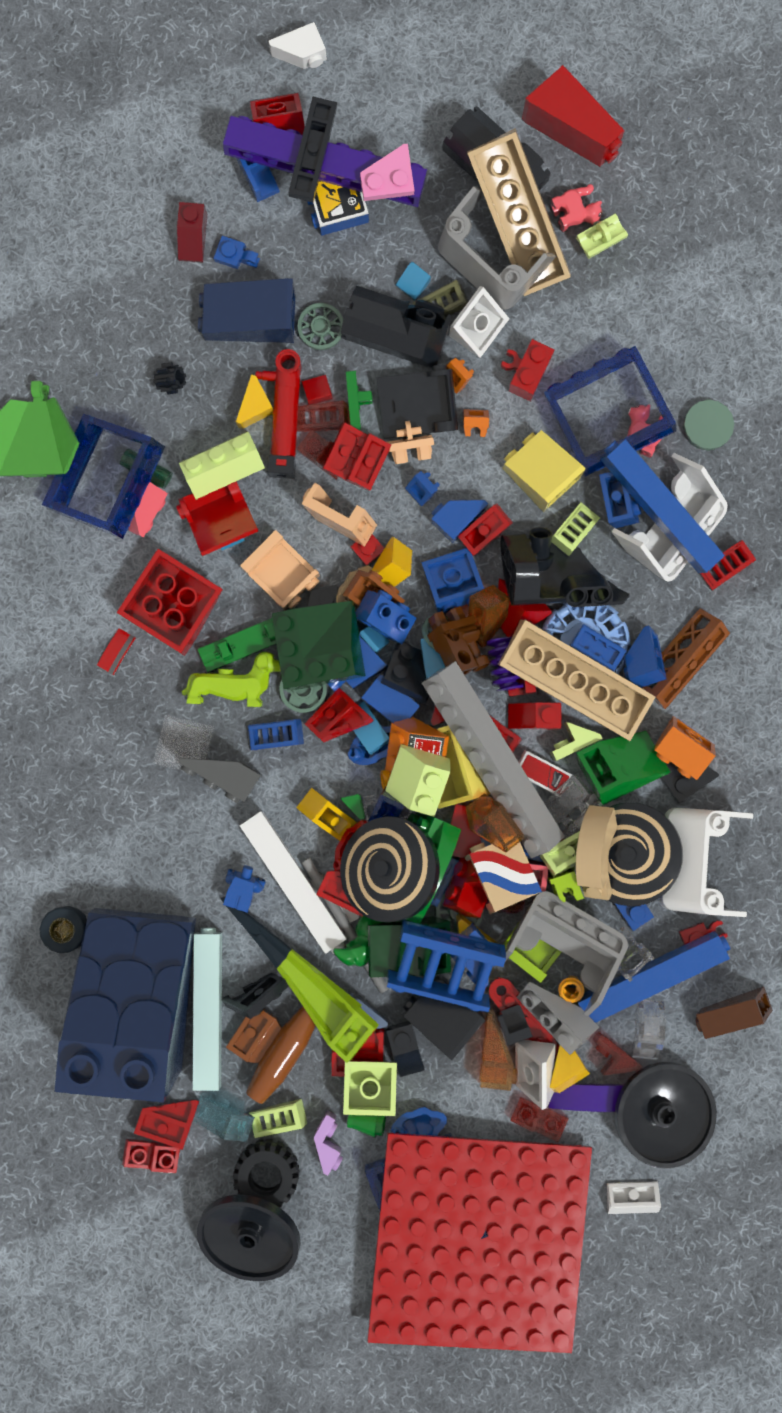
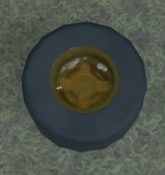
[39,906,87,954]

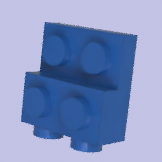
[421,548,486,615]

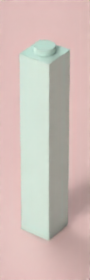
[193,927,222,1091]

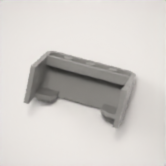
[438,186,556,310]
[505,891,628,1016]

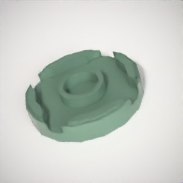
[683,400,734,451]

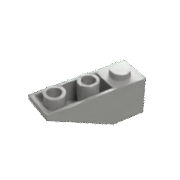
[517,982,599,1055]

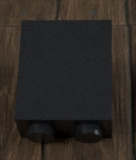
[403,975,485,1060]

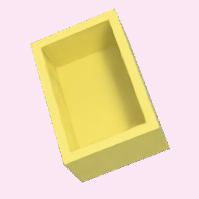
[437,725,491,809]

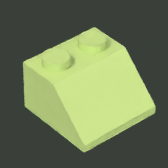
[385,744,450,817]
[343,1061,397,1116]

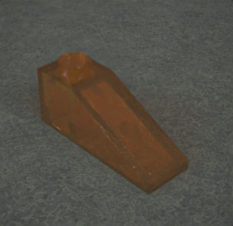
[479,1007,517,1091]

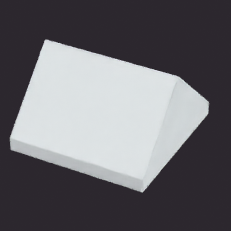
[449,286,509,358]
[515,1040,555,1110]

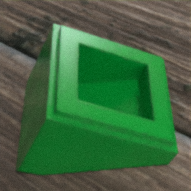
[340,794,366,820]

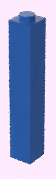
[600,439,725,573]
[578,931,730,1023]

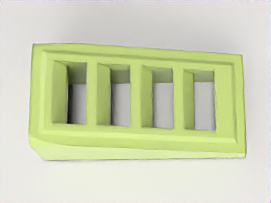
[551,503,600,556]
[249,1099,307,1138]

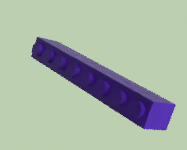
[223,116,427,207]

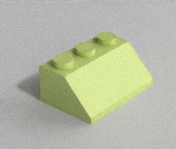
[179,431,265,499]

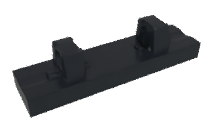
[288,96,337,203]

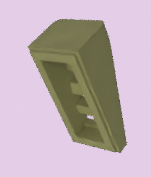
[412,280,468,316]

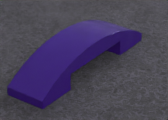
[548,1084,624,1112]

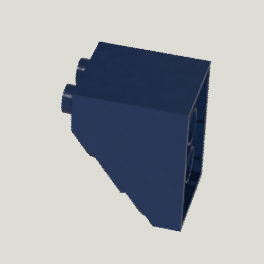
[54,908,196,1103]

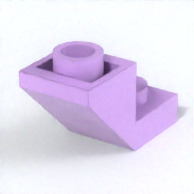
[314,1110,343,1176]

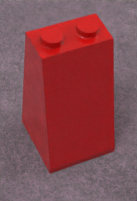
[522,65,625,167]

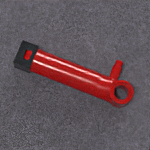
[255,349,302,479]

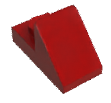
[458,504,513,556]

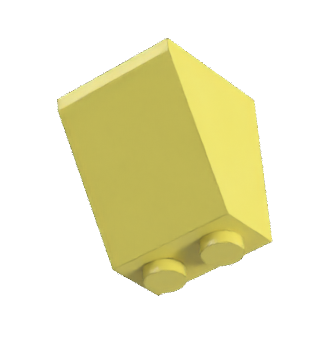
[503,430,586,512]

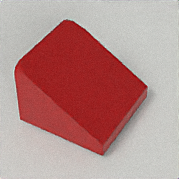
[302,375,333,406]

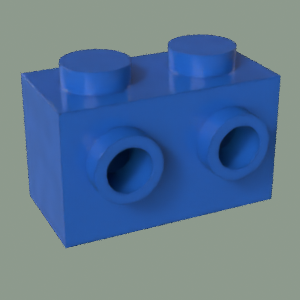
[599,472,642,528]
[355,590,417,644]

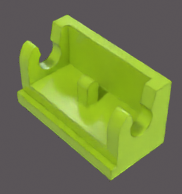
[547,868,584,902]

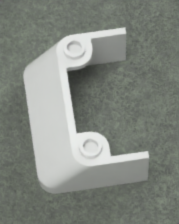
[612,453,727,582]
[658,808,753,917]

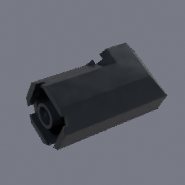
[442,106,551,191]
[341,286,452,369]

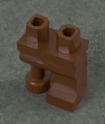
[427,606,491,675]

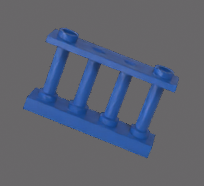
[387,920,506,1012]

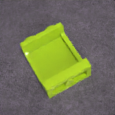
[502,917,561,983]

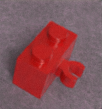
[501,339,555,402]

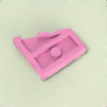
[360,143,414,201]

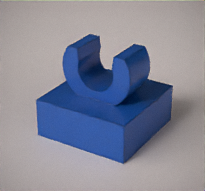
[405,471,440,507]

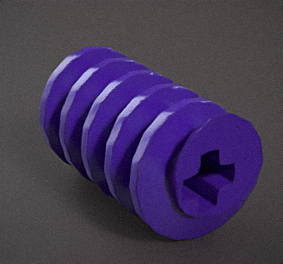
[487,637,524,691]

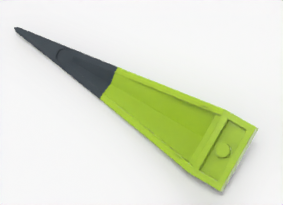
[221,897,379,1063]

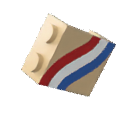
[465,833,542,914]

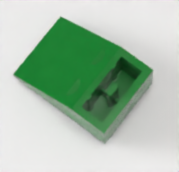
[576,731,670,806]

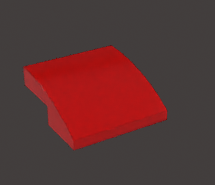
[322,423,392,491]

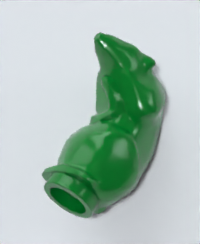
[333,915,387,967]

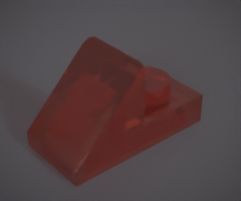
[296,429,338,480]
[593,1031,643,1075]

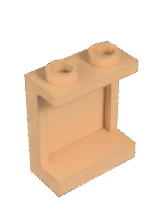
[302,483,377,547]
[240,530,320,611]

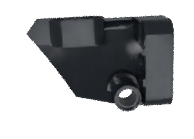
[500,527,630,607]

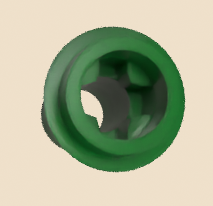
[347,1115,386,1138]

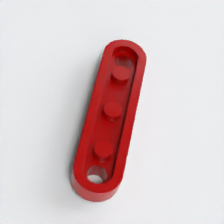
[488,977,559,1063]

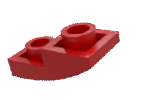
[122,1139,180,1173]

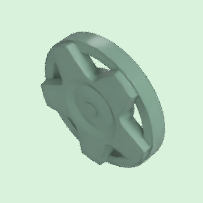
[279,680,327,713]

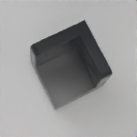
[496,1004,533,1046]

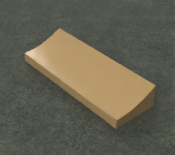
[467,128,571,296]
[498,619,655,741]

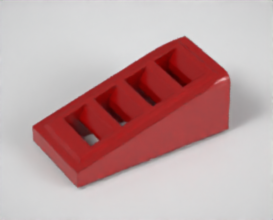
[699,540,756,591]

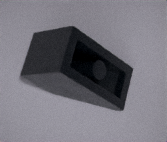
[386,1021,425,1077]

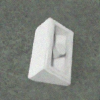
[607,1181,661,1214]

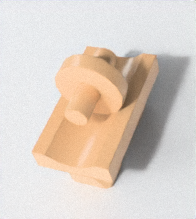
[387,421,434,464]

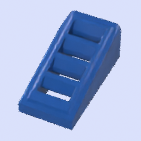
[248,719,304,750]

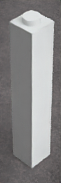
[240,811,347,954]

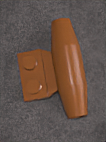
[226,1005,316,1104]

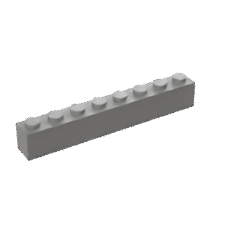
[422,661,565,858]

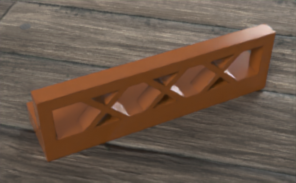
[642,608,730,709]

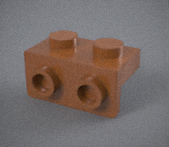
[343,570,405,607]

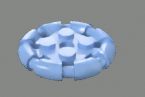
[542,602,630,674]

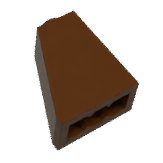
[695,986,773,1039]

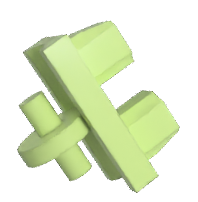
[576,214,628,259]

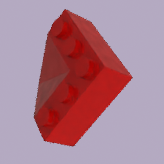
[117,549,223,656]

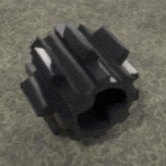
[153,362,186,395]

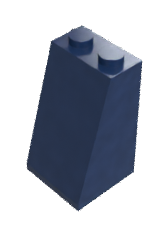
[198,278,296,343]

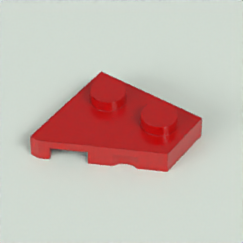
[305,688,374,743]

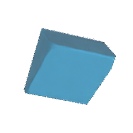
[396,261,431,301]
[360,626,389,654]

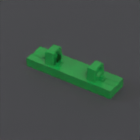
[346,371,373,431]
[198,618,276,673]

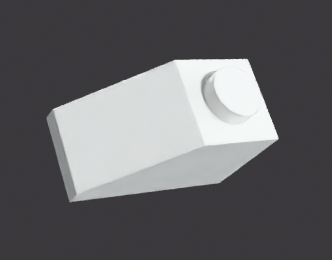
[268,22,327,69]

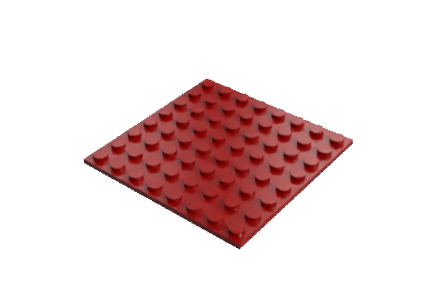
[367,1133,592,1353]

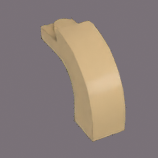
[576,805,617,900]

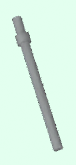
[302,858,389,994]

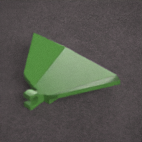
[0,381,79,477]

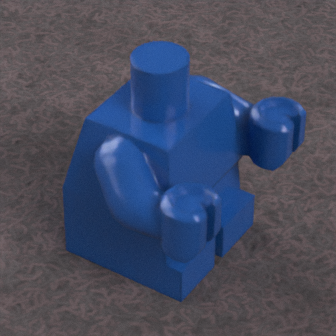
[223,865,266,913]

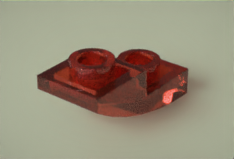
[510,1097,569,1142]

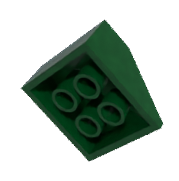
[272,601,366,690]

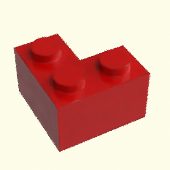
[443,858,487,918]

